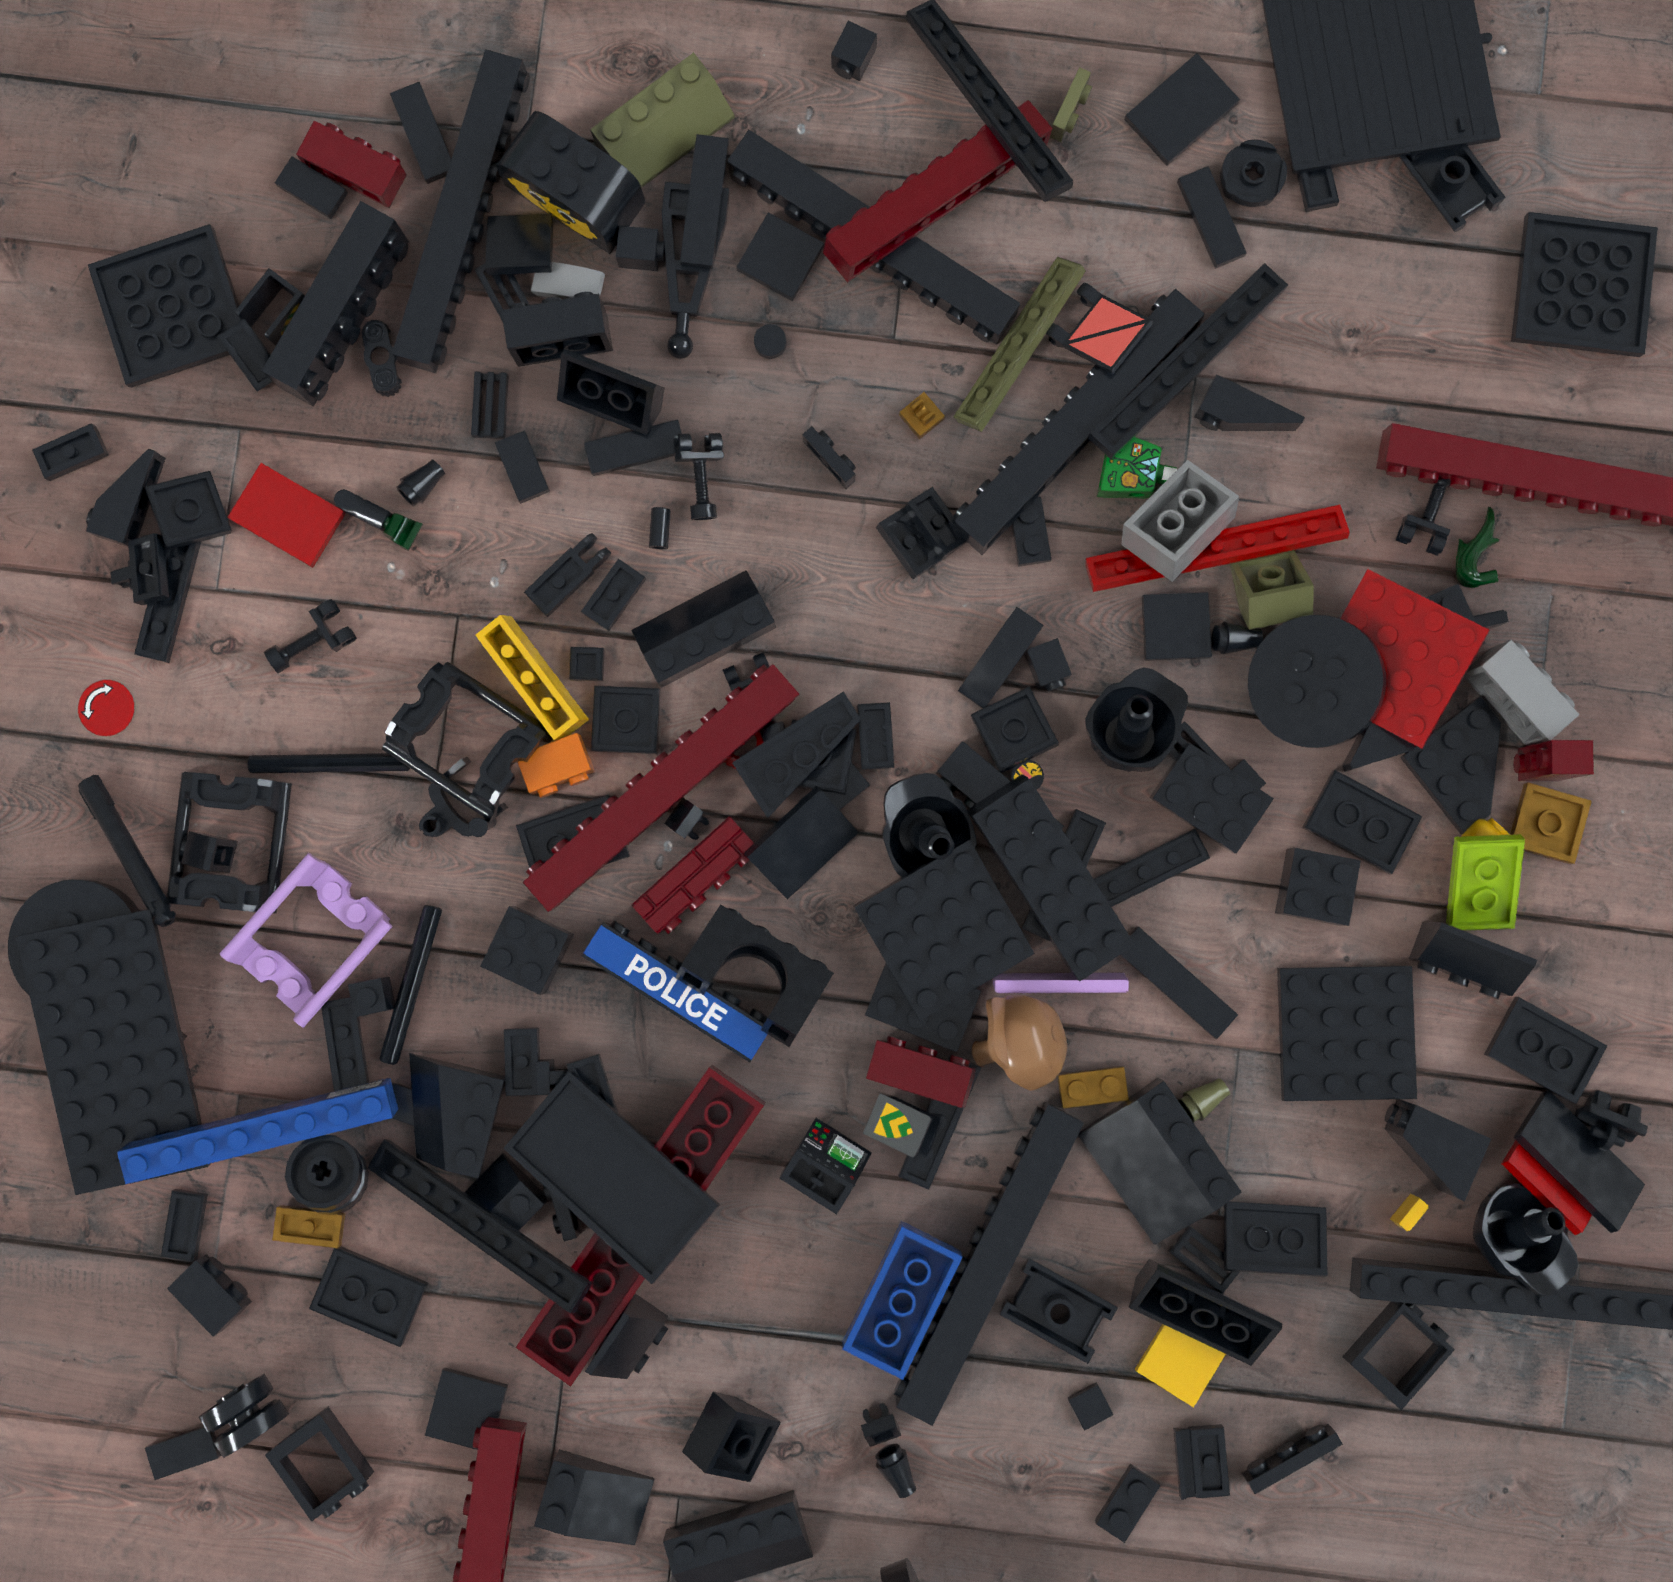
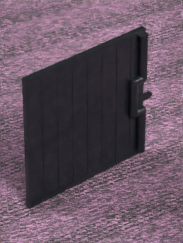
[1262,0,1501,174]

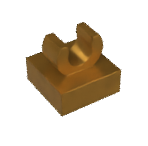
[899,392,945,439]

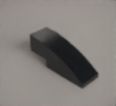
[958,607,1044,709]

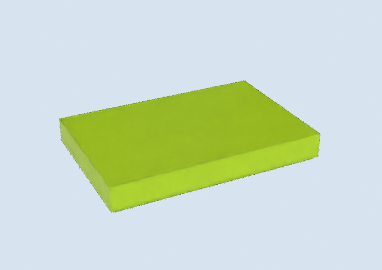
[1446,834,1525,930]

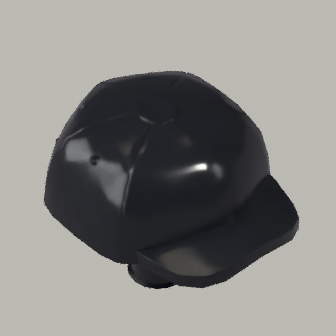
[1085,667,1188,772]
[882,772,977,877]
[1473,1184,1578,1297]

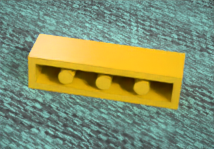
[475,615,589,740]

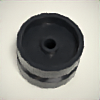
[285,1135,369,1215]
[199,1374,289,1458]

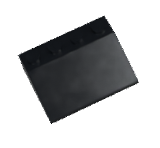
[1078,1078,1242,1245]

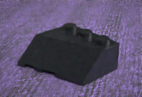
[409,1053,505,1178]

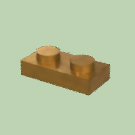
[1057,1066,1129,1108]
[272,1205,346,1248]

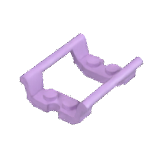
[219,853,393,1028]

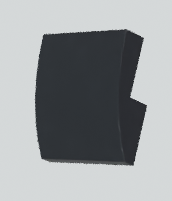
[876,487,967,580]

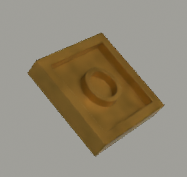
[1510,782,1592,864]

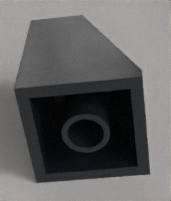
[1384,1099,1491,1202]

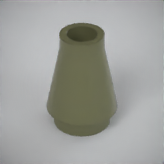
[1178,1078,1230,1122]

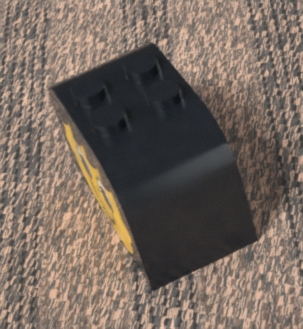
[496,111,646,254]

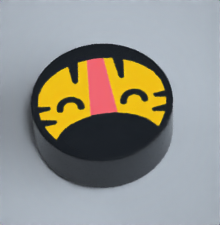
[1010,760,1044,789]

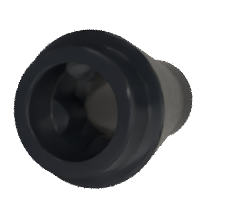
[396,459,445,506]
[1211,622,1263,654]
[875,1444,916,1498]

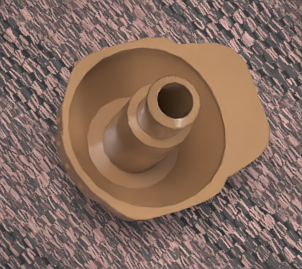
[972,995,1068,1091]

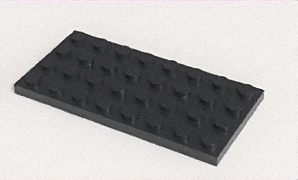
[16,909,211,1195]

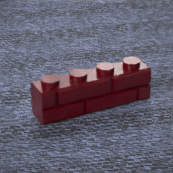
[631,816,755,935]

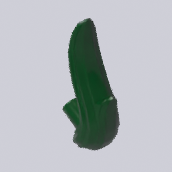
[1455,507,1500,588]

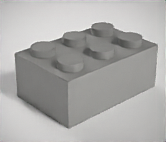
[1121,460,1239,582]
[1464,639,1580,746]

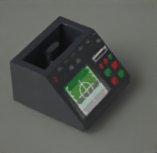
[780,1117,872,1215]

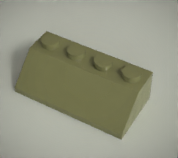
[590,52,735,188]

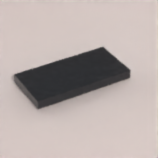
[1513,1090,1645,1233]

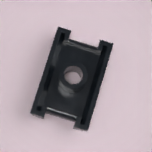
[1399,146,1506,232]
[1000,1258,1118,1364]

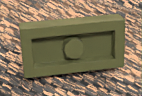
[1050,67,1093,142]

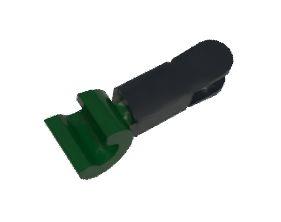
[334,489,423,551]

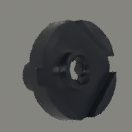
[1220,139,1287,207]

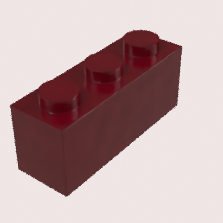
[296,121,407,208]
[1513,740,1594,781]
[866,1036,976,1108]

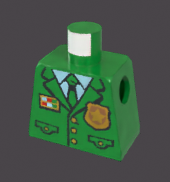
[1097,437,1177,499]

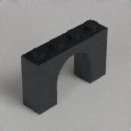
[676,904,834,1047]

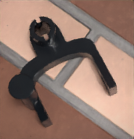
[419,757,508,837]

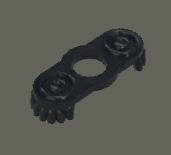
[362,320,402,397]

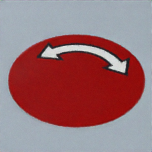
[78,680,135,736]

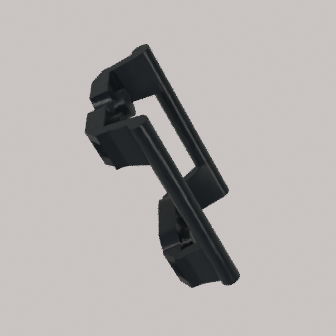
[382,662,552,821]
[167,772,292,913]

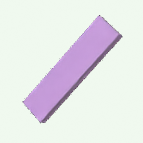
[993,973,1129,993]

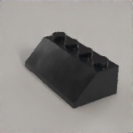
[631,570,776,688]
[1129,1259,1283,1366]
[663,1490,813,1582]

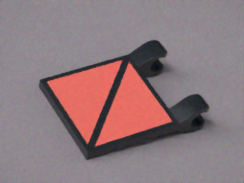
[1046,283,1153,374]

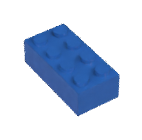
[842,1221,963,1380]

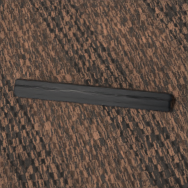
[247,753,410,773]
[379,905,442,1065]

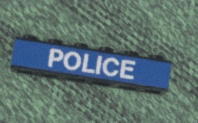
[582,920,768,1062]

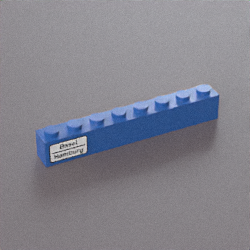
[117,1078,398,1184]

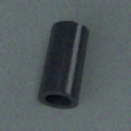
[649,507,671,550]

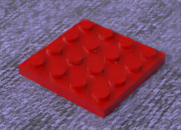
[1340,569,1490,749]

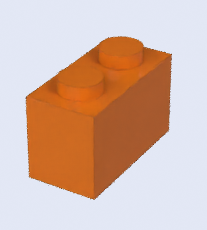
[517,733,595,798]

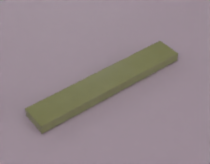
[953,257,1086,432]

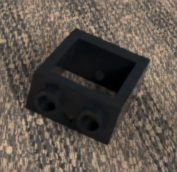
[1342,1302,1455,1410]
[265,1406,374,1522]

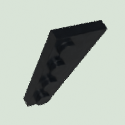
[732,691,861,818]

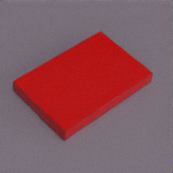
[227,463,346,568]
[1501,1140,1592,1235]

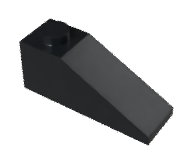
[1194,374,1305,431]
[86,449,166,547]

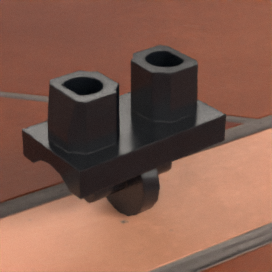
[1575,1090,1648,1151]

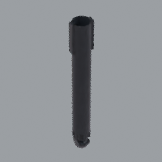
[78,775,176,927]

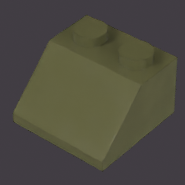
[1230,550,1314,630]

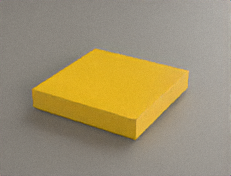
[1135,1324,1226,1408]

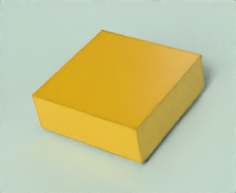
[1390,1193,1429,1232]

